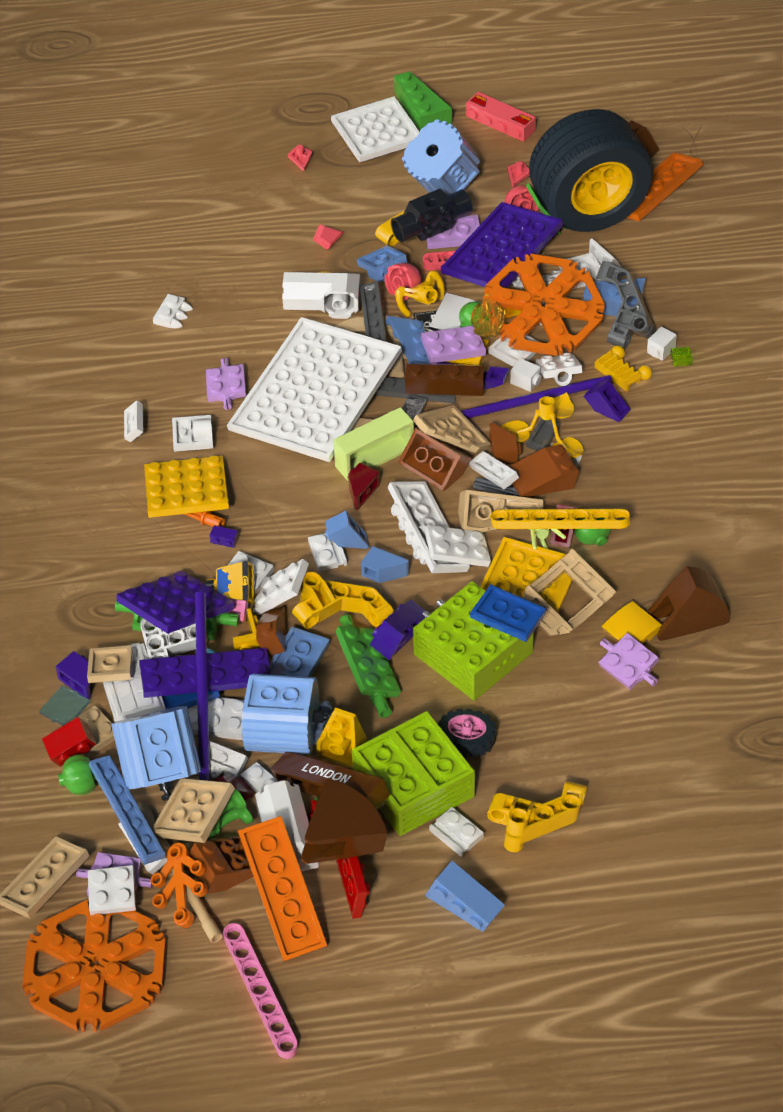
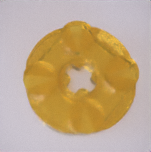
[471,299,507,338]

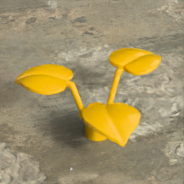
[500,392,584,458]

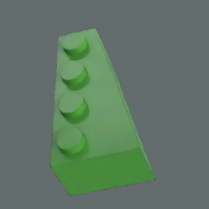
[394,71,452,132]

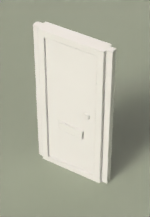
[103,643,165,722]

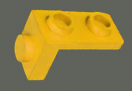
[232,608,260,651]

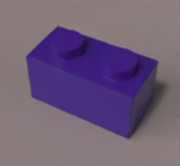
[210,525,239,548]

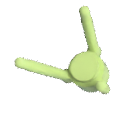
[530,518,566,550]

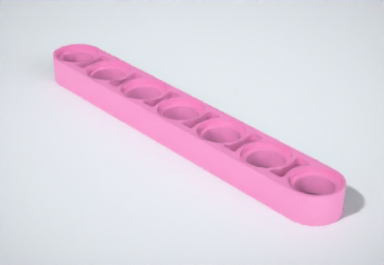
[223,923,298,1059]

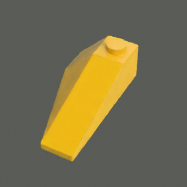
[316,707,367,768]

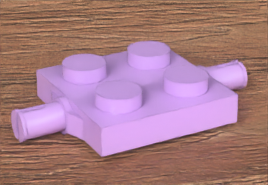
[206,358,247,410]
[598,633,659,690]
[76,852,152,896]

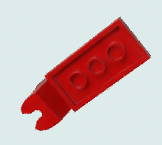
[308,800,370,919]

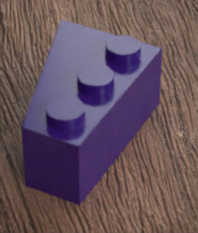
[370,600,426,660]

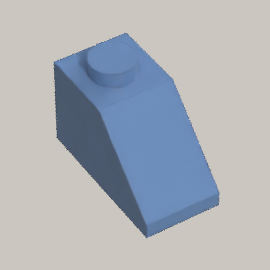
[325,511,369,549]

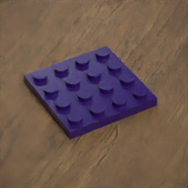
[117,571,234,634]

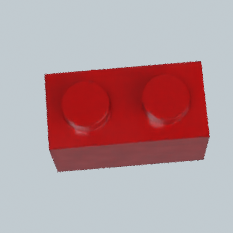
[42,717,97,766]

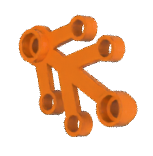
[150,843,207,928]

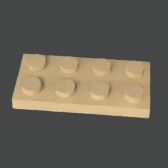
[0,836,89,919]

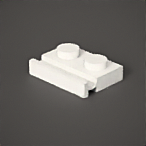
[308,533,347,572]
[429,807,484,857]

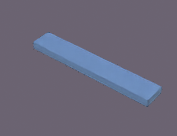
[89,755,165,865]

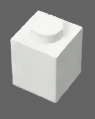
[647,327,677,361]
[510,358,542,392]

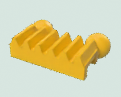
[594,345,652,391]

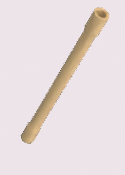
[137,801,223,943]

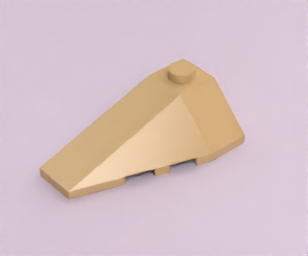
[458,490,544,532]

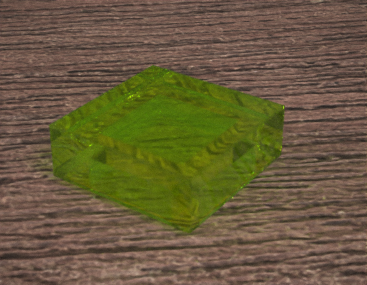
[670,347,693,367]

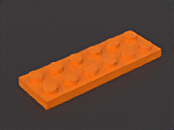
[627,152,703,221]
[238,816,327,962]

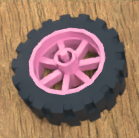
[438,709,496,758]

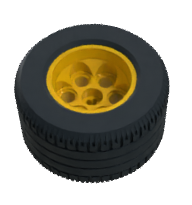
[529,109,653,232]

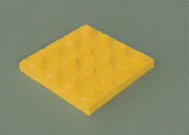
[144,456,229,518]
[480,537,573,614]

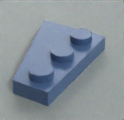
[385,316,430,363]

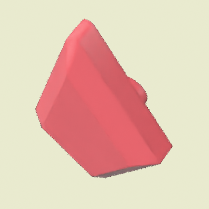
[288,145,313,171]
[507,161,530,187]
[313,224,344,250]

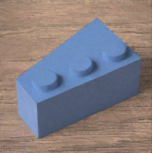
[583,278,646,316]
[425,861,505,932]

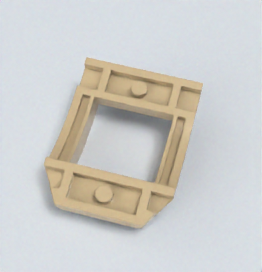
[523,549,616,636]

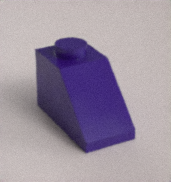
[584,380,631,422]
[56,651,91,700]

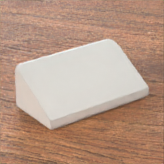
[589,238,622,268]

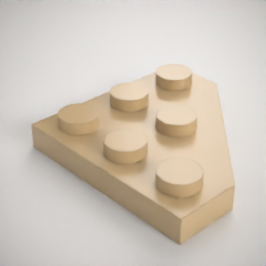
[413,405,491,453]

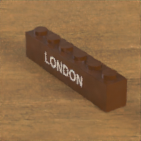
[270,752,390,810]

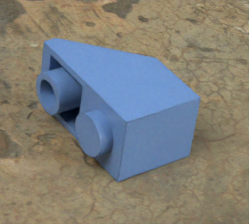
[361,546,409,583]

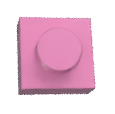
[226,599,248,622]

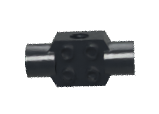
[391,188,473,243]

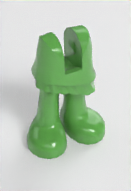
[194,788,254,843]

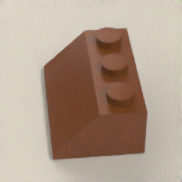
[398,428,471,491]

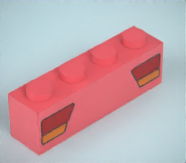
[466,92,536,142]

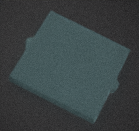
[39,686,90,726]

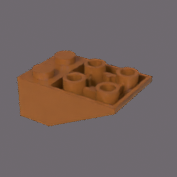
[189,836,253,894]

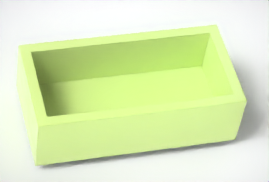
[334,407,414,481]

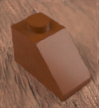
[489,423,521,464]

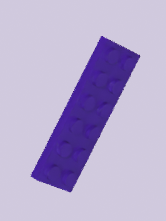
[139,648,271,698]

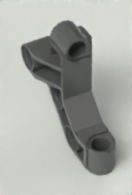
[596,261,656,349]

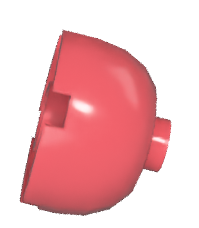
[504,185,540,212]
[384,263,422,301]

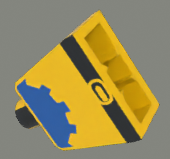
[206,561,255,604]

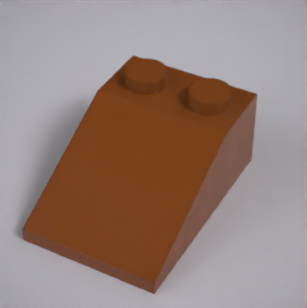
[508,445,579,497]

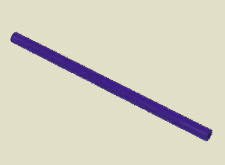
[460,375,612,419]
[195,592,210,781]

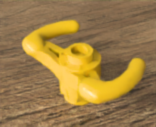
[395,271,445,317]

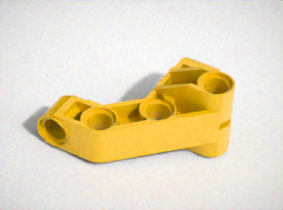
[292,572,394,629]
[487,781,588,852]

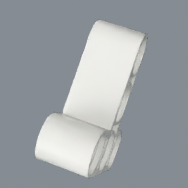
[141,619,208,659]

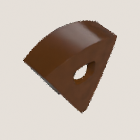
[647,566,730,641]
[301,778,388,864]

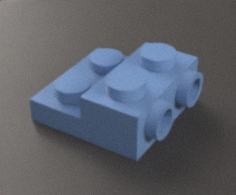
[356,245,408,282]

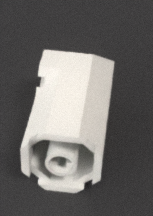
[283,272,360,319]
[255,780,319,871]

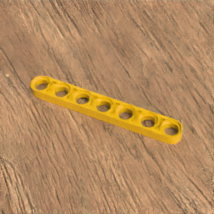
[490,509,631,529]

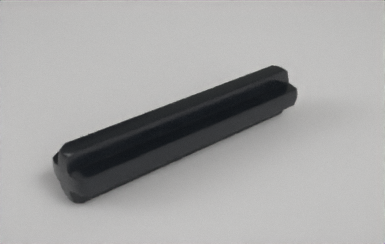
[474,477,531,498]

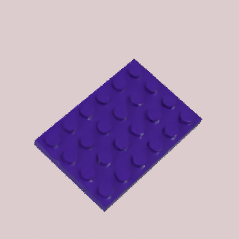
[440,202,563,288]

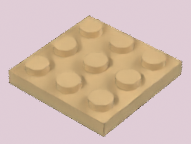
[152,778,235,843]

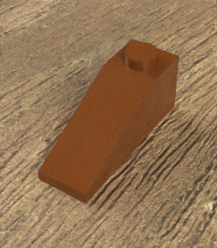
[256,607,285,656]

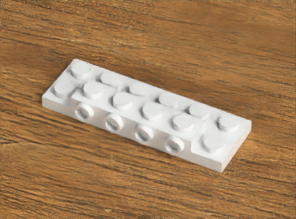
[388,481,470,573]

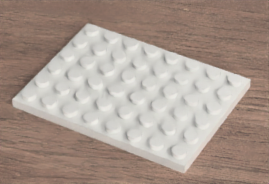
[227,317,402,462]

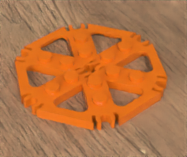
[482,254,605,356]
[22,899,166,1032]

